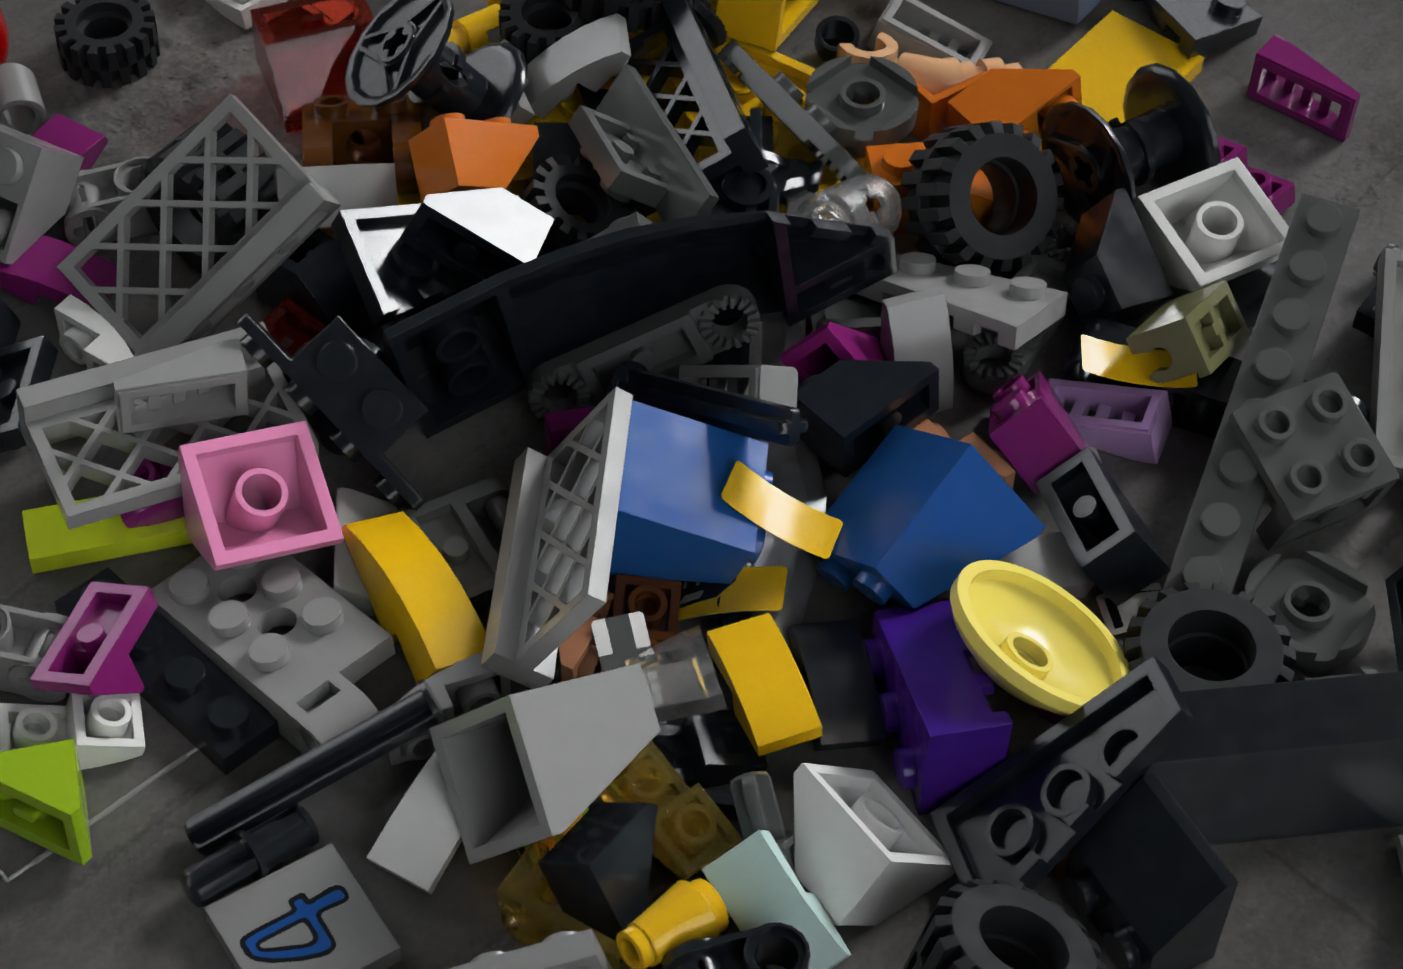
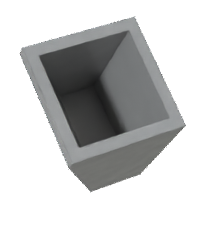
[429,663,661,865]

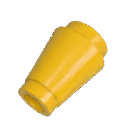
[616,878,729,969]

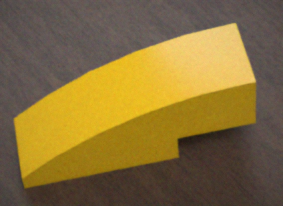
[341,511,486,685]

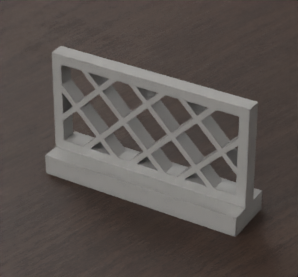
[57,94,341,357]
[16,321,319,530]
[481,387,633,689]

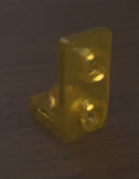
[496,834,629,969]

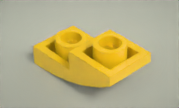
[707,613,823,756]

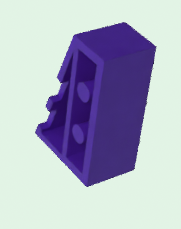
[863,600,1013,815]

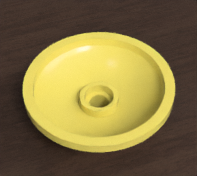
[950,560,1130,716]

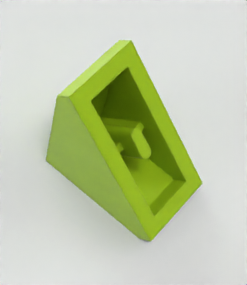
[0,739,92,866]

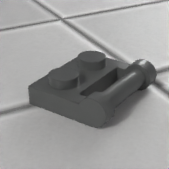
[403,477,509,612]

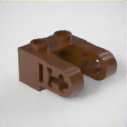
[302,94,422,194]

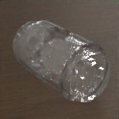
[796,174,902,235]

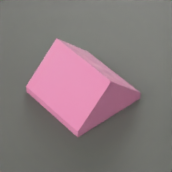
[178,420,344,571]

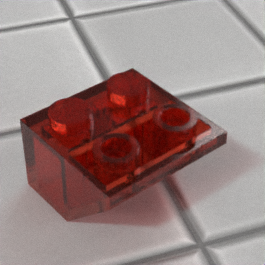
[250,0,374,133]

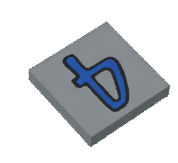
[204,843,402,969]

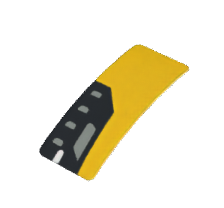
[677,566,788,621]

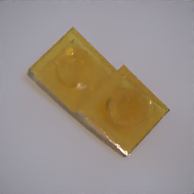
[599,741,742,880]

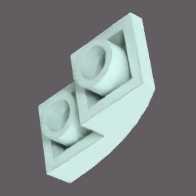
[702,830,852,969]

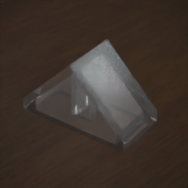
[624,625,727,722]

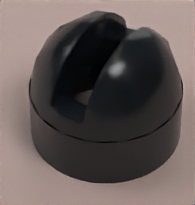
[814,15,860,62]

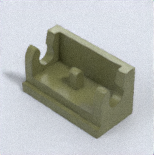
[1126,280,1250,383]

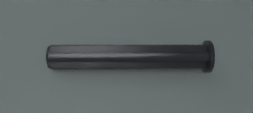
[608,361,808,447]
[184,678,448,855]

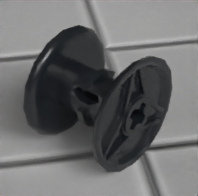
[345,0,528,131]
[1041,63,1221,224]

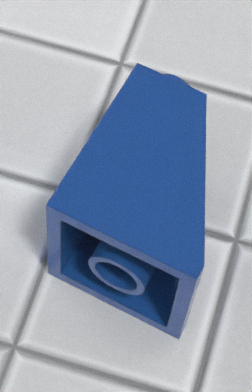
[609,400,773,584]
[814,425,1046,609]

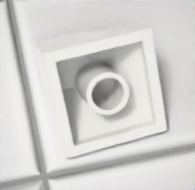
[1135,157,1289,291]
[794,763,955,926]

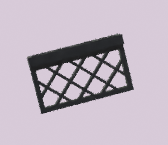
[577,0,769,217]

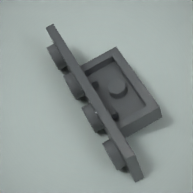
[568,64,719,221]

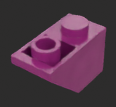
[989,371,1086,495]

